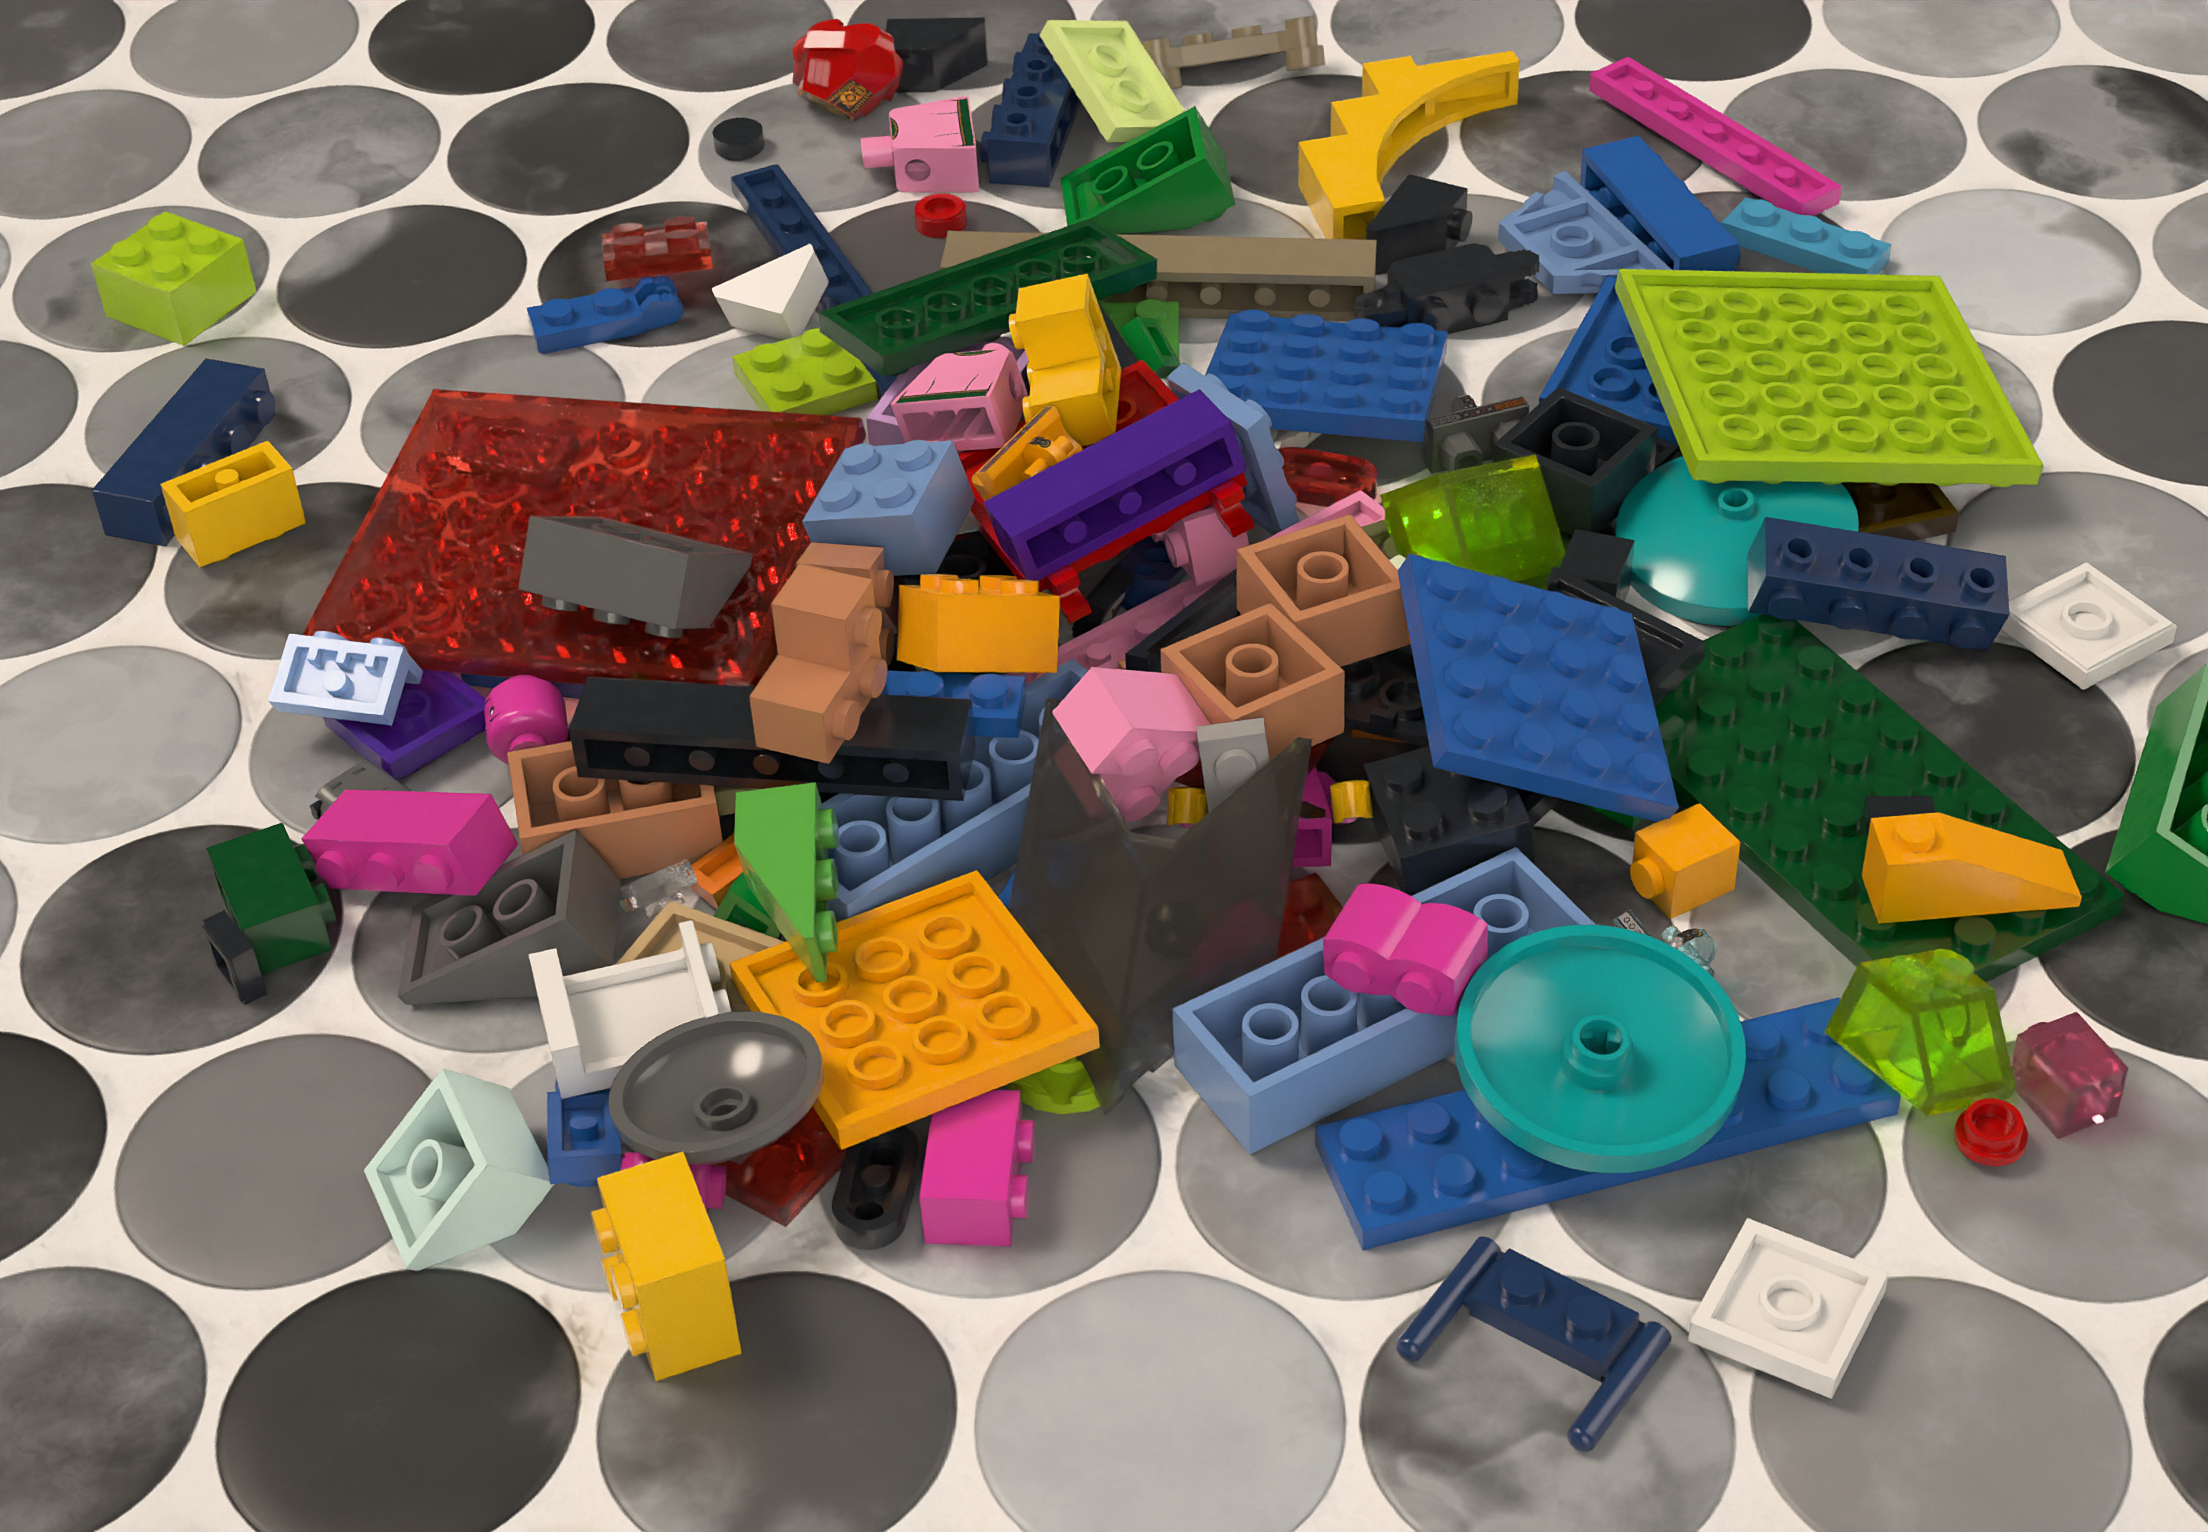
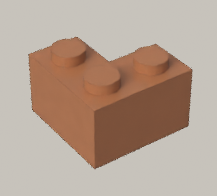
[749,563,887,764]

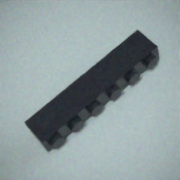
[569,677,976,801]

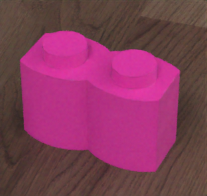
[1323,883,1488,1016]

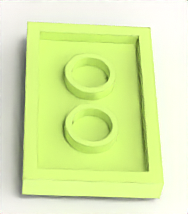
[1040,20,1185,142]

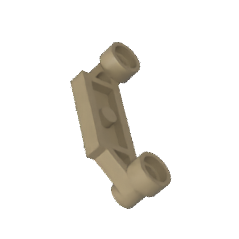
[1141,16,1326,89]

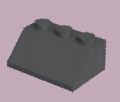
[518,516,753,638]

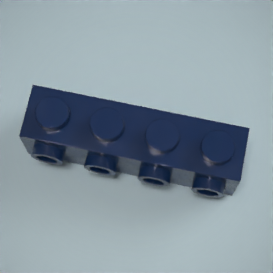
[980,32,1081,188]
[1748,517,2010,651]

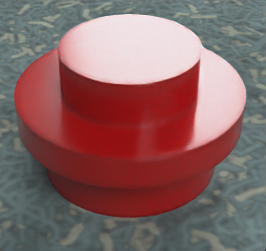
[1954,1098,2029,1166]

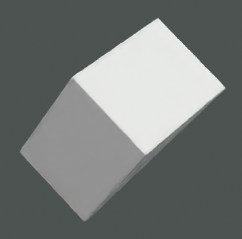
[712,244,829,340]

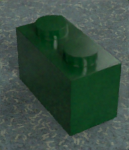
[206,822,336,975]

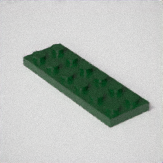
[819,219,1157,377]

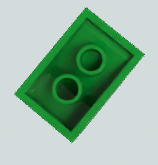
[1060,106,1236,234]

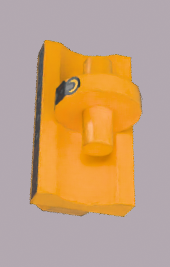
[972,405,1083,501]

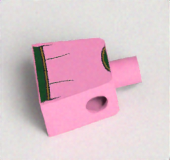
[861,96,979,192]
[891,343,1028,451]

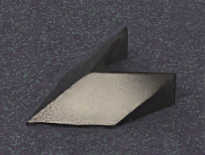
[1008,698,1312,1115]

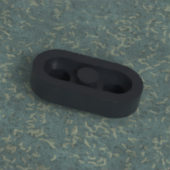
[832,1125,921,1250]

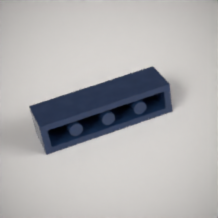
[92,358,276,547]

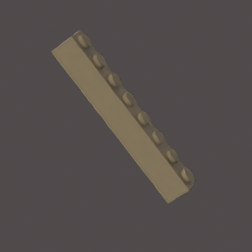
[940,231,1377,321]

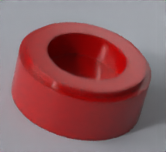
[914,193,967,238]

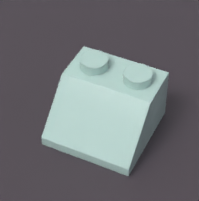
[364,1068,554,1271]

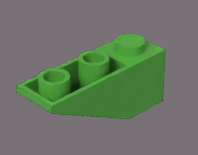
[734,782,839,982]

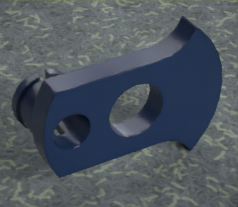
[1114,535,1188,611]

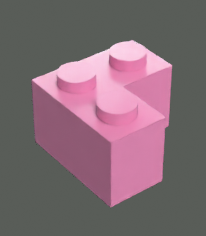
[1052,667,1211,822]

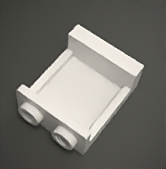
[529,920,731,1099]

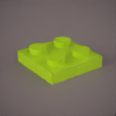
[732,328,878,428]

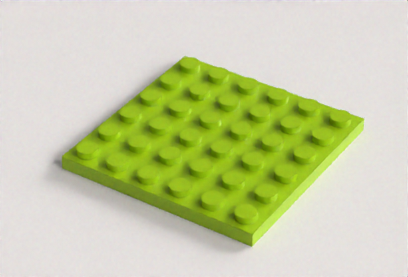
[1615,269,2044,487]

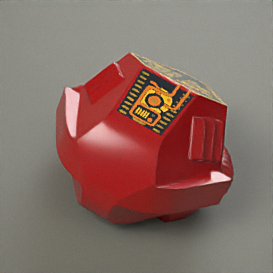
[792,19,903,122]

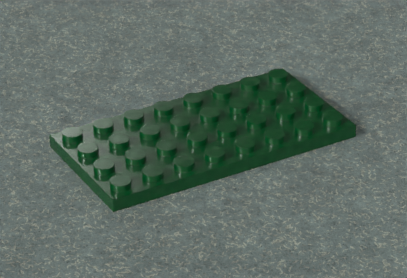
[1655,614,2125,1020]

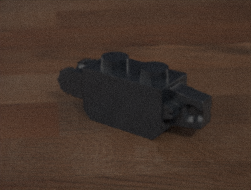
[1353,243,1540,334]

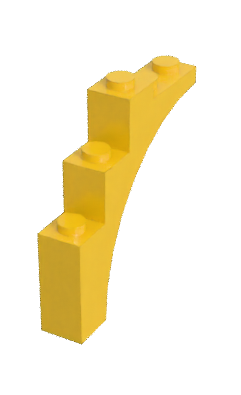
[1298,51,1520,240]

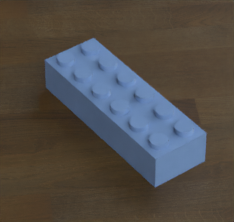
[822,658,1093,923]
[1173,847,1596,1155]

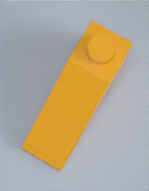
[1862,812,2082,924]

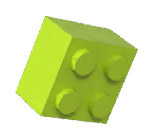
[91,211,256,346]

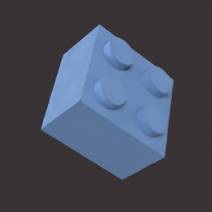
[802,440,975,576]

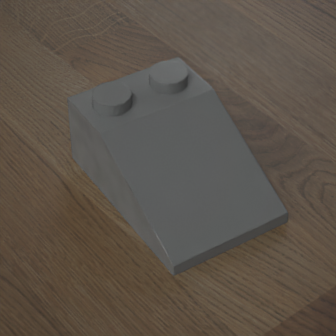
[398,830,621,1005]

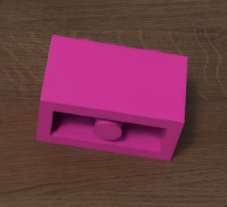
[919,1090,1035,1246]

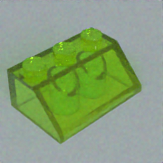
[1380,454,1566,582]

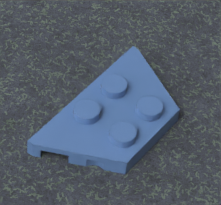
[1498,171,1671,294]

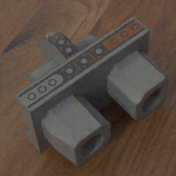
[1425,395,1530,481]

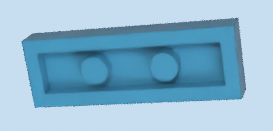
[1721,197,1891,274]

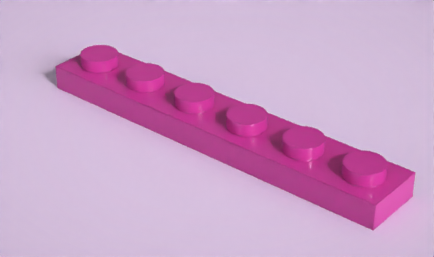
[1589,57,1842,216]

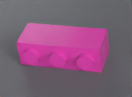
[301,789,518,896]

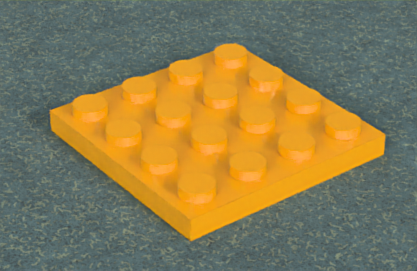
[729,870,1100,1150]

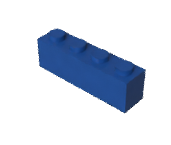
[1580,136,1741,271]

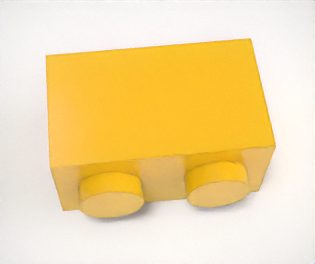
[161,441,306,568]

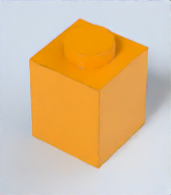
[1630,803,1741,919]

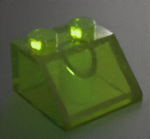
[1824,949,2016,1116]

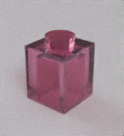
[2007,1012,2129,1139]

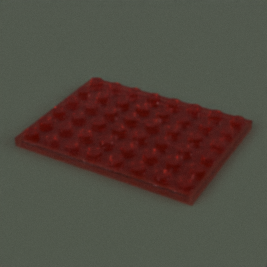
[302,389,867,687]

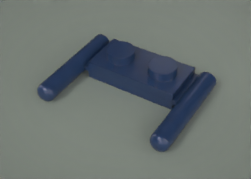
[1396,1236,1672,1452]

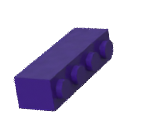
[983,389,1247,581]

